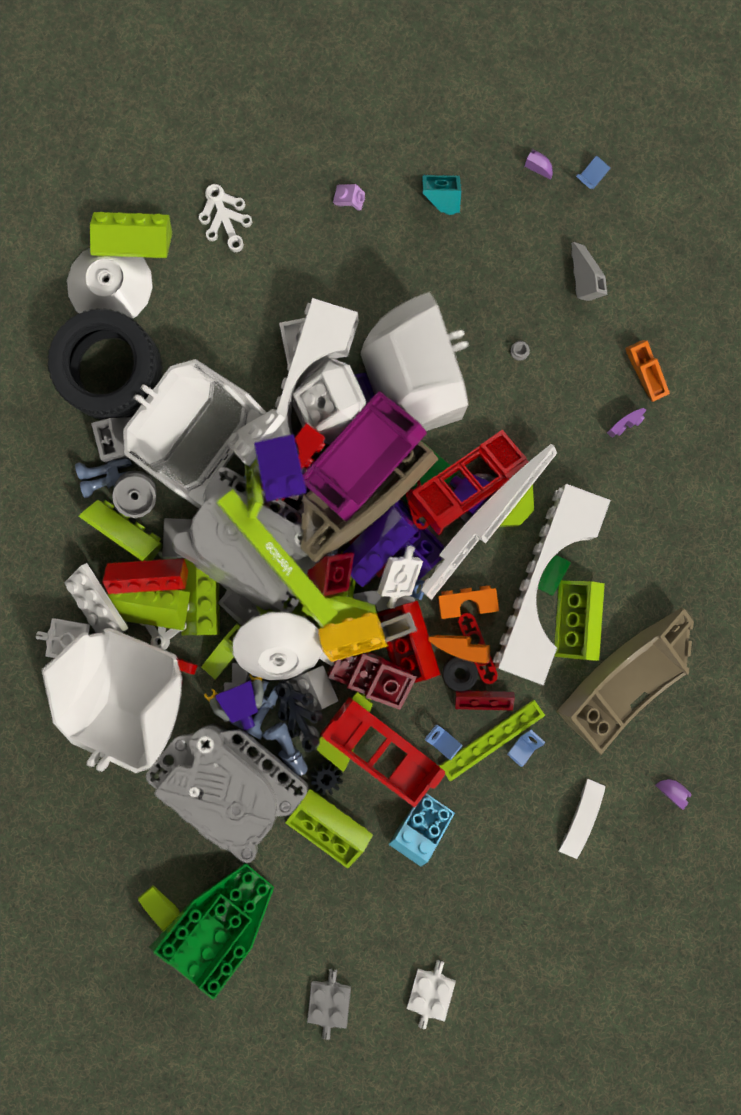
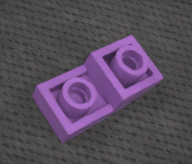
[607,408,646,438]

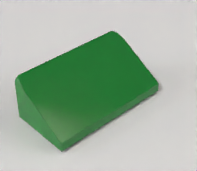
[537,555,571,596]

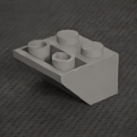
[91,417,132,463]
[288,666,338,712]

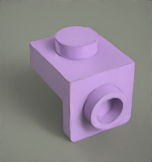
[333,184,365,210]

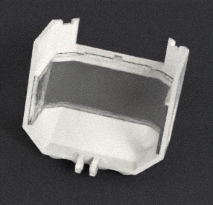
[123,359,267,509]

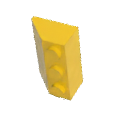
[318,613,387,662]

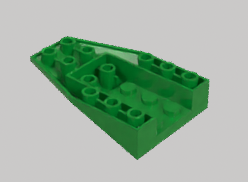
[149,863,274,1000]

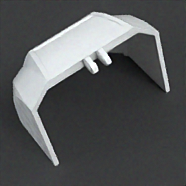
[361,292,468,431]
[42,628,181,773]

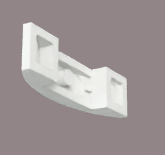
[559,779,605,859]

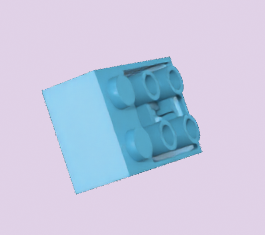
[389,793,455,866]

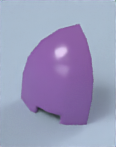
[524,150,553,180]
[655,779,691,810]

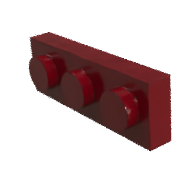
[455,691,515,710]

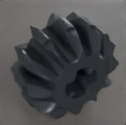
[310,762,343,795]

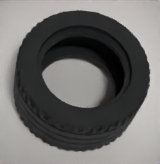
[47,308,163,420]

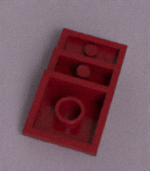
[328,652,417,710]

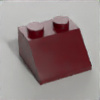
[307,552,354,596]

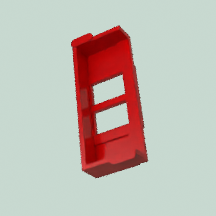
[408,430,528,536]
[320,697,445,808]

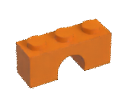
[437,585,499,619]

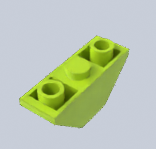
[499,484,534,527]

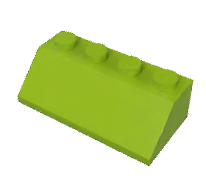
[90,212,172,258]
[79,500,163,561]
[181,559,220,636]
[554,580,605,661]
[108,590,190,631]
[285,789,373,869]

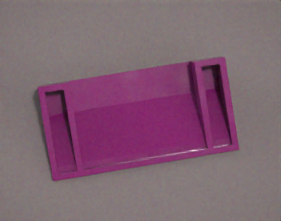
[303,391,427,522]

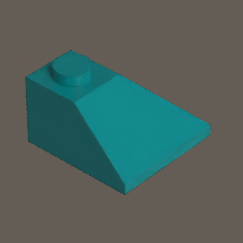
[422,175,461,215]

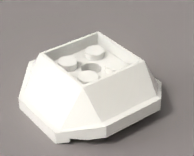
[292,358,366,445]

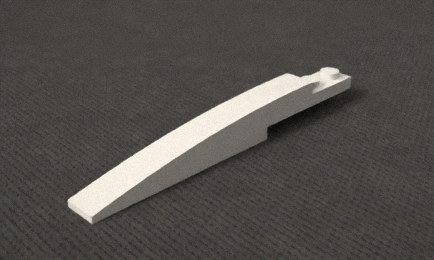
[421,444,557,600]

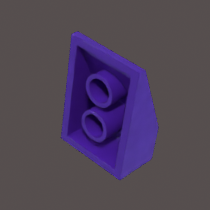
[254,434,306,502]

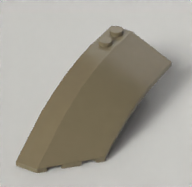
[301,440,438,562]
[557,608,694,755]

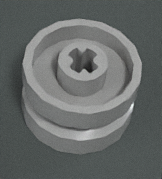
[112,470,157,518]

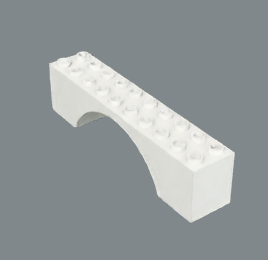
[260,298,359,501]
[493,484,610,685]

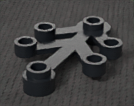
[276,680,323,752]

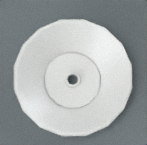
[67,248,152,319]
[233,612,322,680]

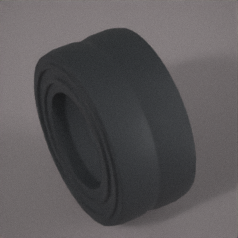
[442,656,478,691]

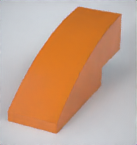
[625,340,670,402]
[429,635,490,663]

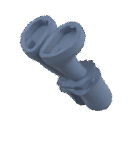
[75,458,132,498]
[230,679,278,740]
[262,722,307,775]

